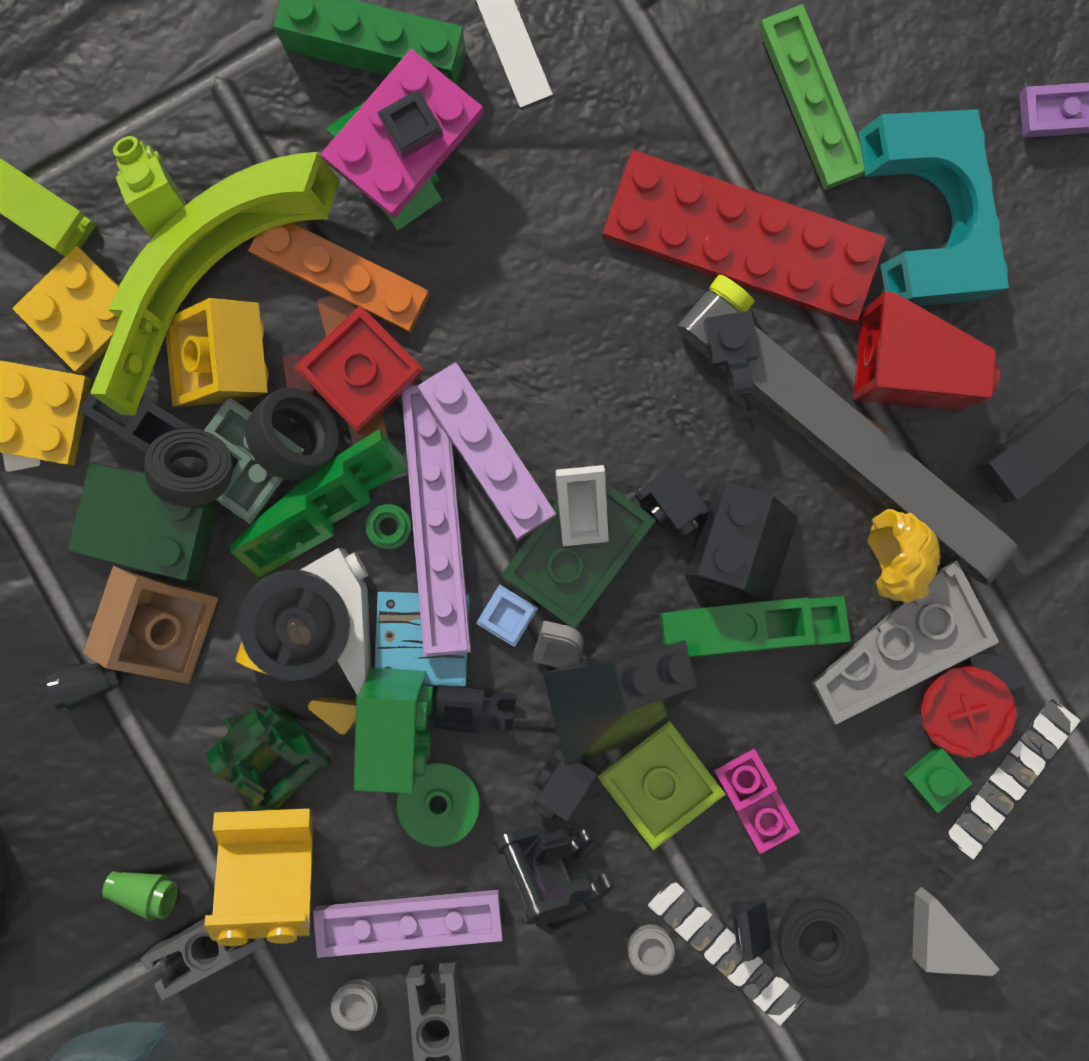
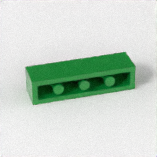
[273,0,466,85]

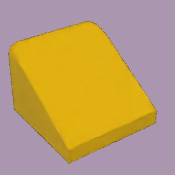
[308,696,356,735]

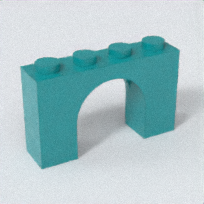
[858,109,1009,306]

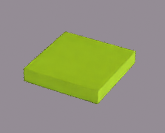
[597,720,726,850]

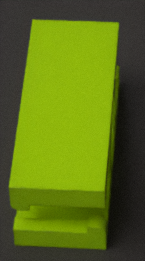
[0,158,97,256]

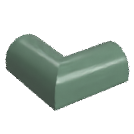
[204,397,305,524]

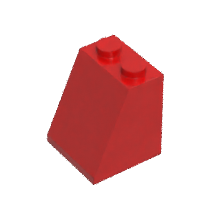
[853,292,1000,411]

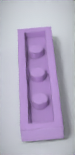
[417,362,556,541]
[313,890,503,958]

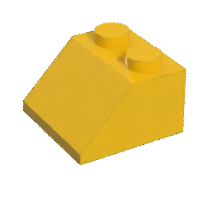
[166,298,268,408]

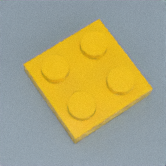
[12,246,119,375]
[0,361,92,466]

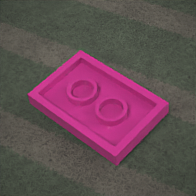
[320,49,484,219]

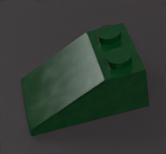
[68,463,220,581]

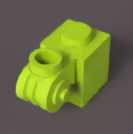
[113,136,187,238]

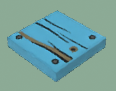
[375,592,470,686]

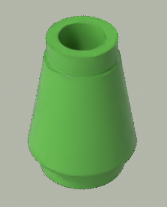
[102,871,178,921]

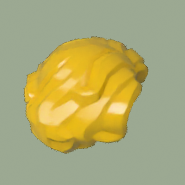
[867,509,941,603]

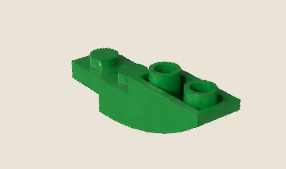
[660,596,851,658]

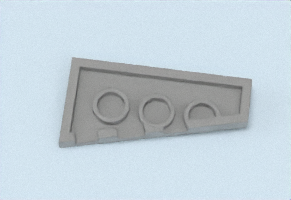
[811,560,999,725]

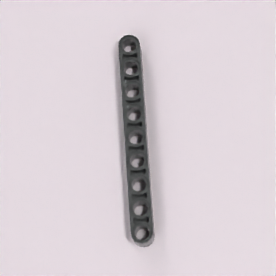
[677,291,1019,585]

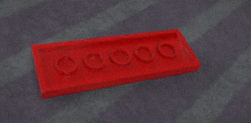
[602,150,887,325]

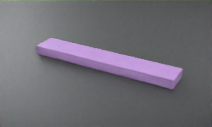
[402,385,471,657]

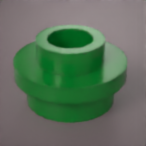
[366,504,412,549]

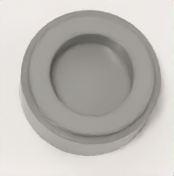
[628,924,675,976]
[331,979,379,1031]

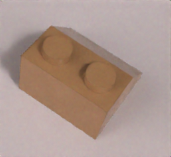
[83,566,218,684]

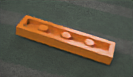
[248,223,430,334]

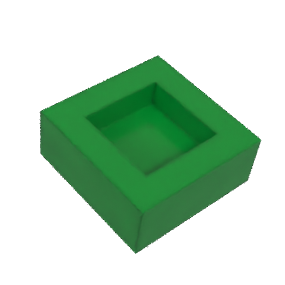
[903,746,972,813]

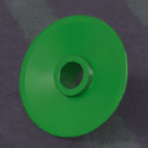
[396,763,480,847]

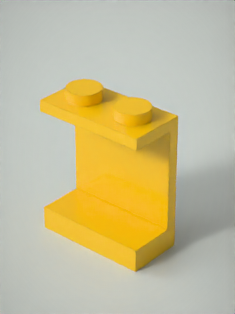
[205,809,313,946]

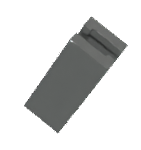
[140,918,269,1001]
[406,959,466,1061]

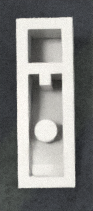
[301,548,372,695]

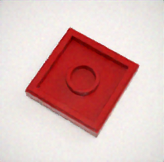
[294,305,425,434]

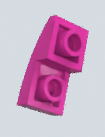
[714,749,800,854]

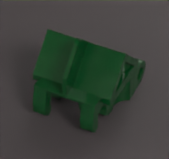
[206,704,333,811]

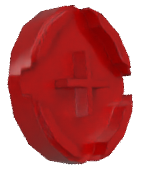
[919,665,1017,758]

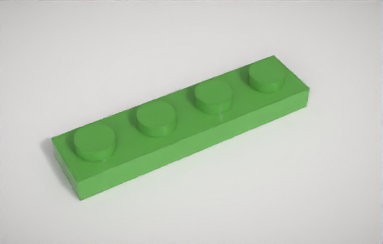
[758,4,865,191]

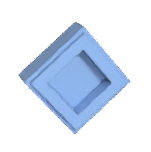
[476,584,538,647]

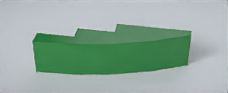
[230,429,407,578]

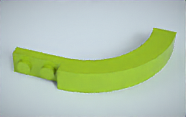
[90,152,340,416]

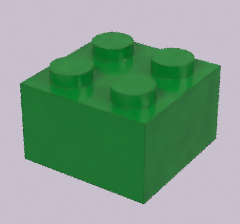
[354,668,434,794]

